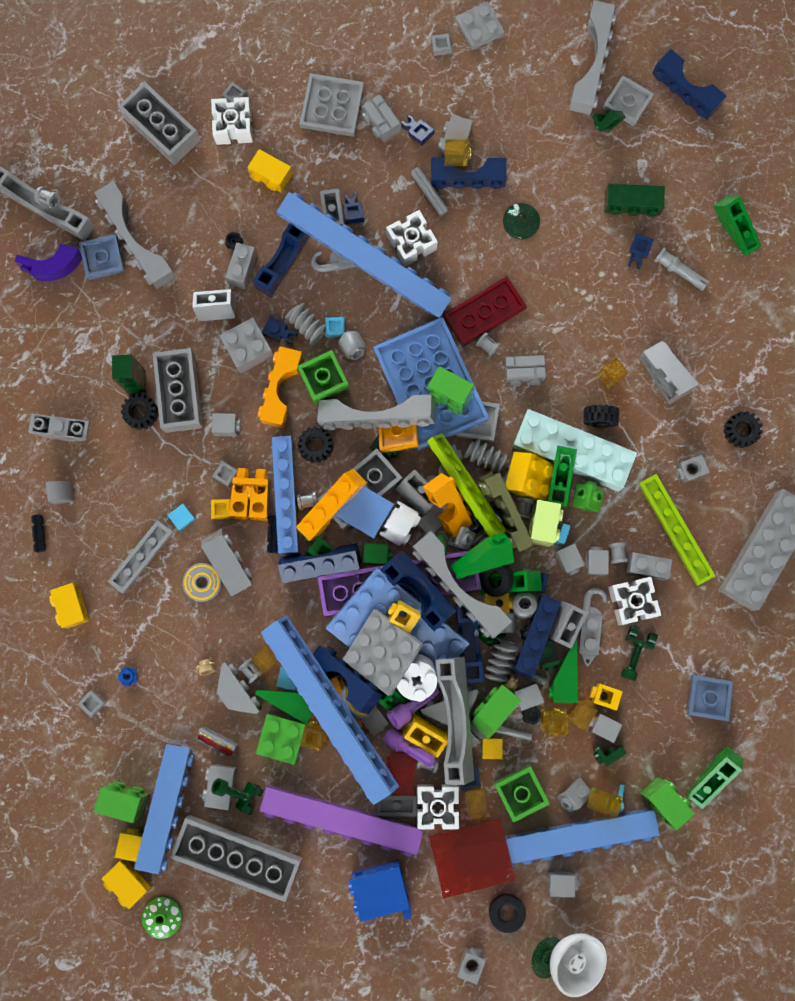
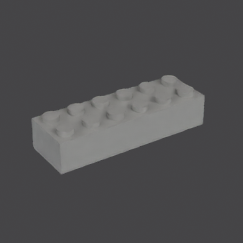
[718,489,795,611]
[170,815,302,902]

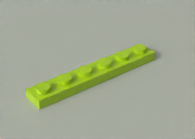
[427,433,506,537]
[638,474,715,586]

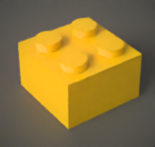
[505,452,554,501]

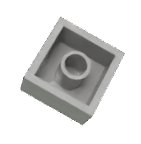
[219,318,273,374]

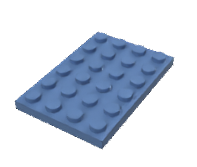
[373,317,489,451]
[326,567,470,679]

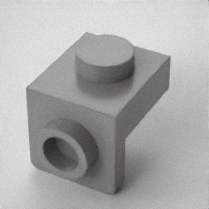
[448,526,476,551]
[557,778,593,812]

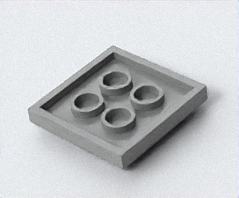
[299,73,364,137]
[343,609,423,696]

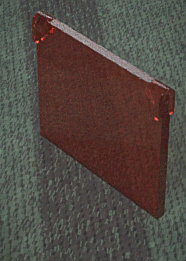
[429,819,516,898]

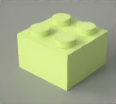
[528,500,563,547]

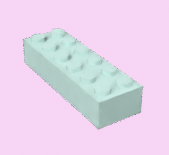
[511,409,637,492]

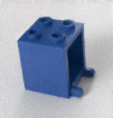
[348,859,411,922]

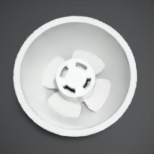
[550,933,607,997]

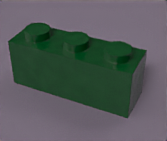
[604,184,665,217]
[112,354,146,395]

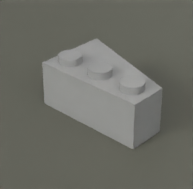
[639,341,699,405]
[201,528,253,597]

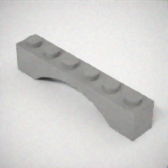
[569,0,617,115]
[0,166,95,241]
[94,181,176,289]
[317,395,436,431]
[412,531,512,639]
[436,657,474,785]

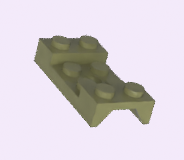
[478,472,534,552]

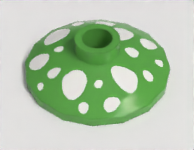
[142,896,182,939]

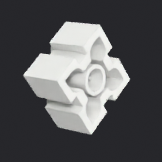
[211,97,253,145]
[386,210,438,267]
[608,577,661,625]
[417,784,459,829]

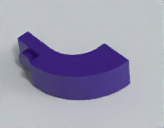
[15,244,82,281]

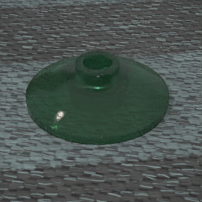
[503,203,540,239]
[531,937,560,978]

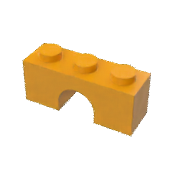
[423,473,472,538]

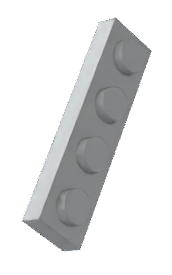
[108,520,174,594]

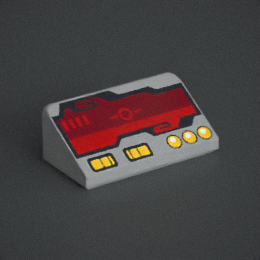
[197,726,238,757]

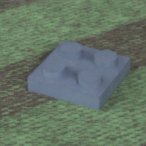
[79,234,125,280]
[687,675,733,721]

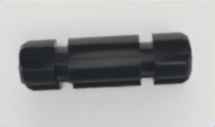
[31,514,46,553]
[267,515,278,553]

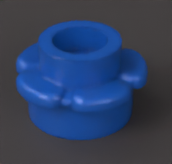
[118,667,138,686]

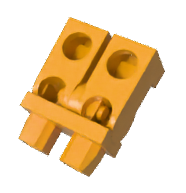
[229,468,270,521]

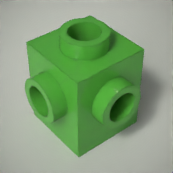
[573,481,604,512]

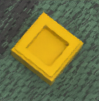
[211,499,231,520]
[482,738,503,759]

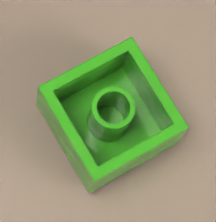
[297,350,350,405]
[427,366,474,414]
[470,684,521,739]
[256,713,307,765]
[493,764,550,823]
[640,777,694,831]
[93,781,149,823]

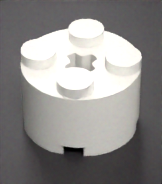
[379,501,421,546]
[397,654,437,702]

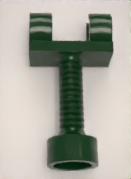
[620,625,658,681]
[211,778,264,815]

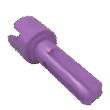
[387,688,439,729]
[383,727,436,768]

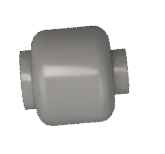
[338,331,366,360]
[512,592,538,619]

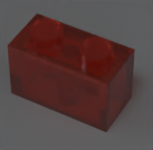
[387,752,415,796]

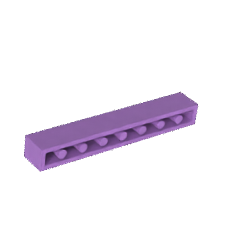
[260,785,423,857]

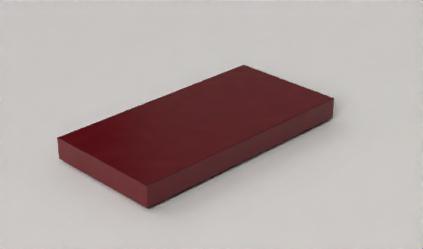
[443,276,527,347]

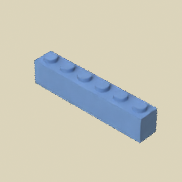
[272,436,300,556]
[134,744,194,875]

